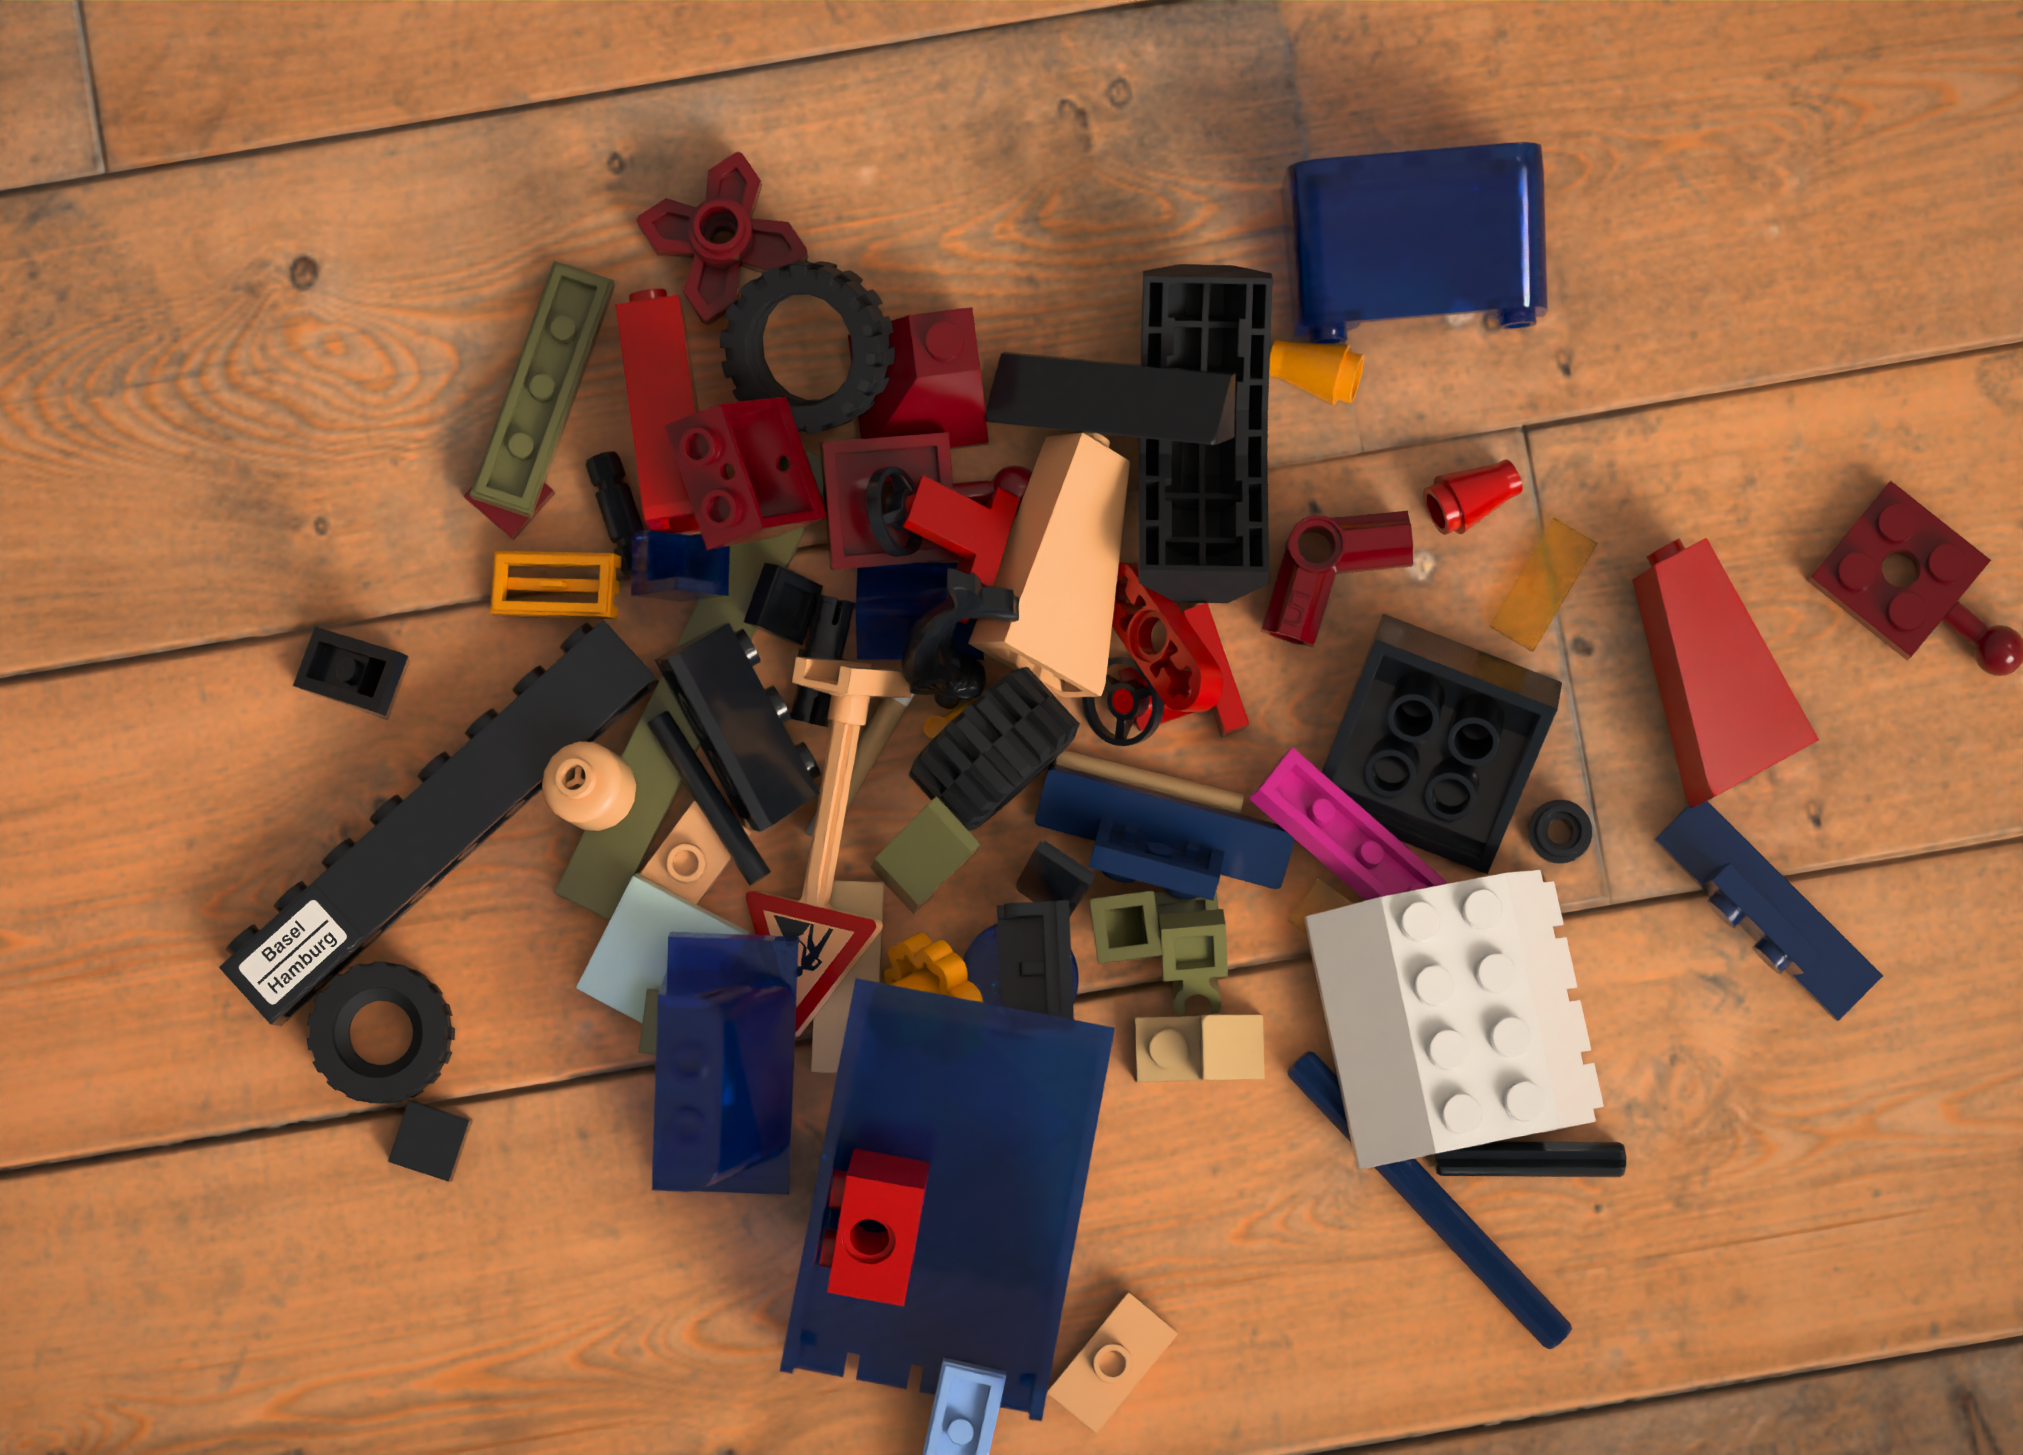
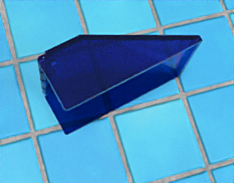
[780,978,1115,1422]

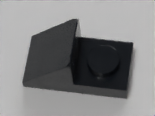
[293,626,410,720]

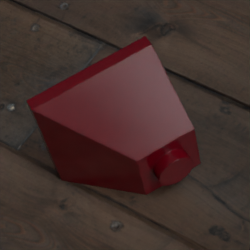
[848,307,989,450]

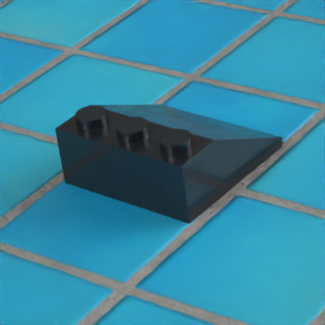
[1321,614,1562,874]

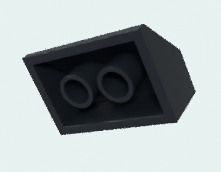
[654,623,821,832]

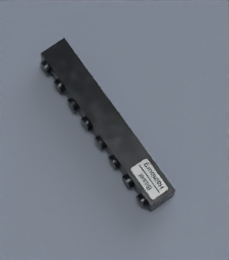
[219,620,659,1026]

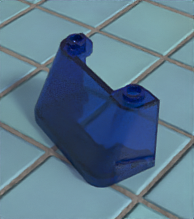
[1280,142,1548,344]

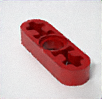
[1112,562,1223,712]

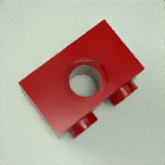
[819,1148,930,1307]

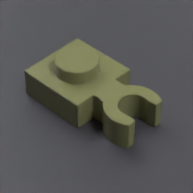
[1159,909,1228,1017]

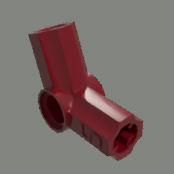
[1260,511,1413,647]

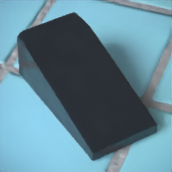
[1016,841,1095,917]

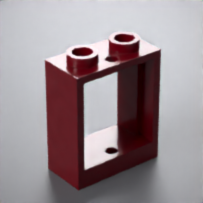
[664,397,828,550]

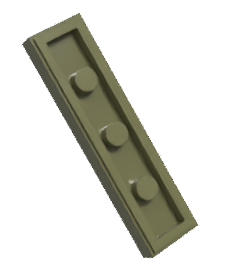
[470,261,615,519]

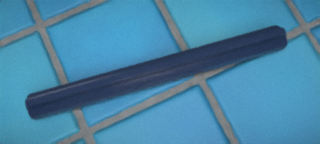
[1287,1051,1572,1350]

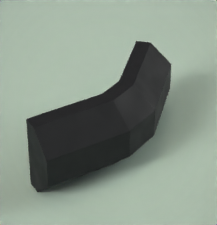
[1138,264,1273,603]

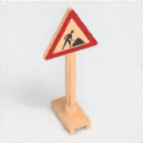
[745,657,911,1038]

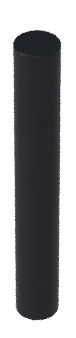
[647,711,771,886]

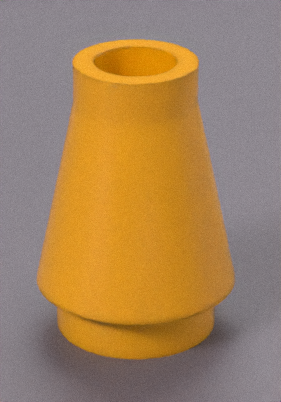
[1269,339,1365,406]

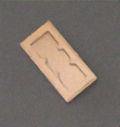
[640,800,752,905]
[1046,1292,1179,1434]

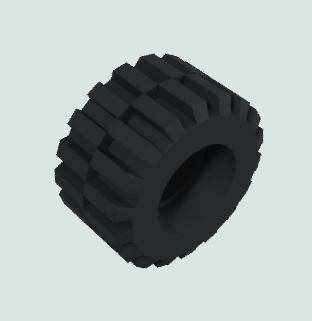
[909,666,1080,831]

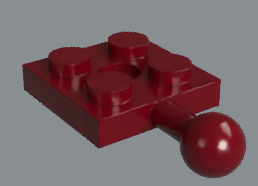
[820,432,1032,570]
[1808,481,2023,676]

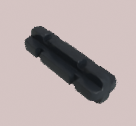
[586,451,654,575]

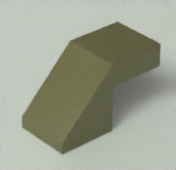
[870,796,981,914]
[1089,890,1219,964]

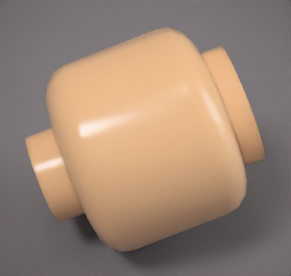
[542,741,636,831]

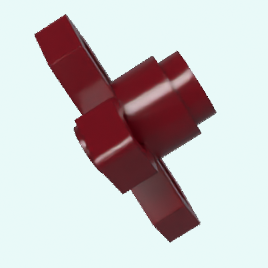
[637,152,808,325]

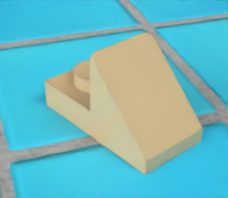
[1135,1015,1265,1082]

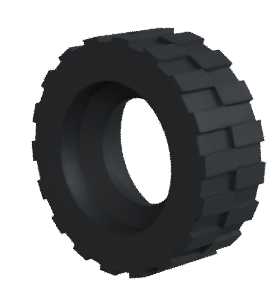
[306,961,455,1104]

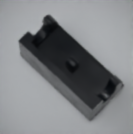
[997,900,1075,1036]

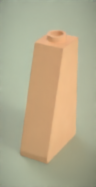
[968,431,1130,698]

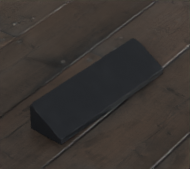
[986,352,1236,445]

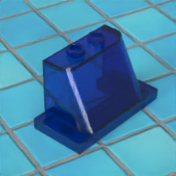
[652,932,799,1195]

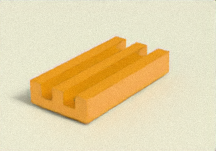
[490,550,622,620]

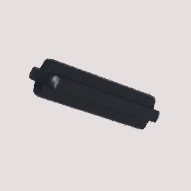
[1434,1142,1626,1177]

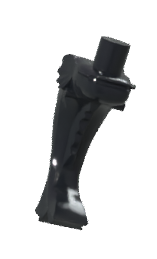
[901,568,1019,709]

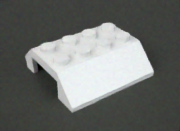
[1304,870,1604,1170]

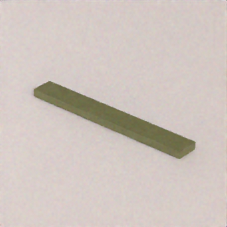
[554,449,824,920]

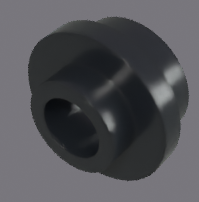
[1527,800,1592,864]

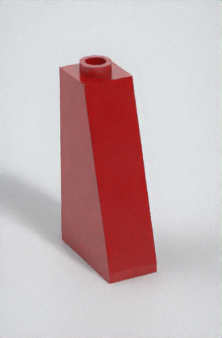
[615,289,700,538]
[1632,538,1819,808]

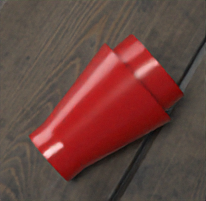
[1423,459,1523,535]

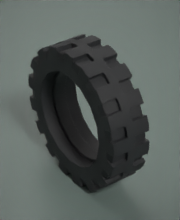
[720,261,895,434]

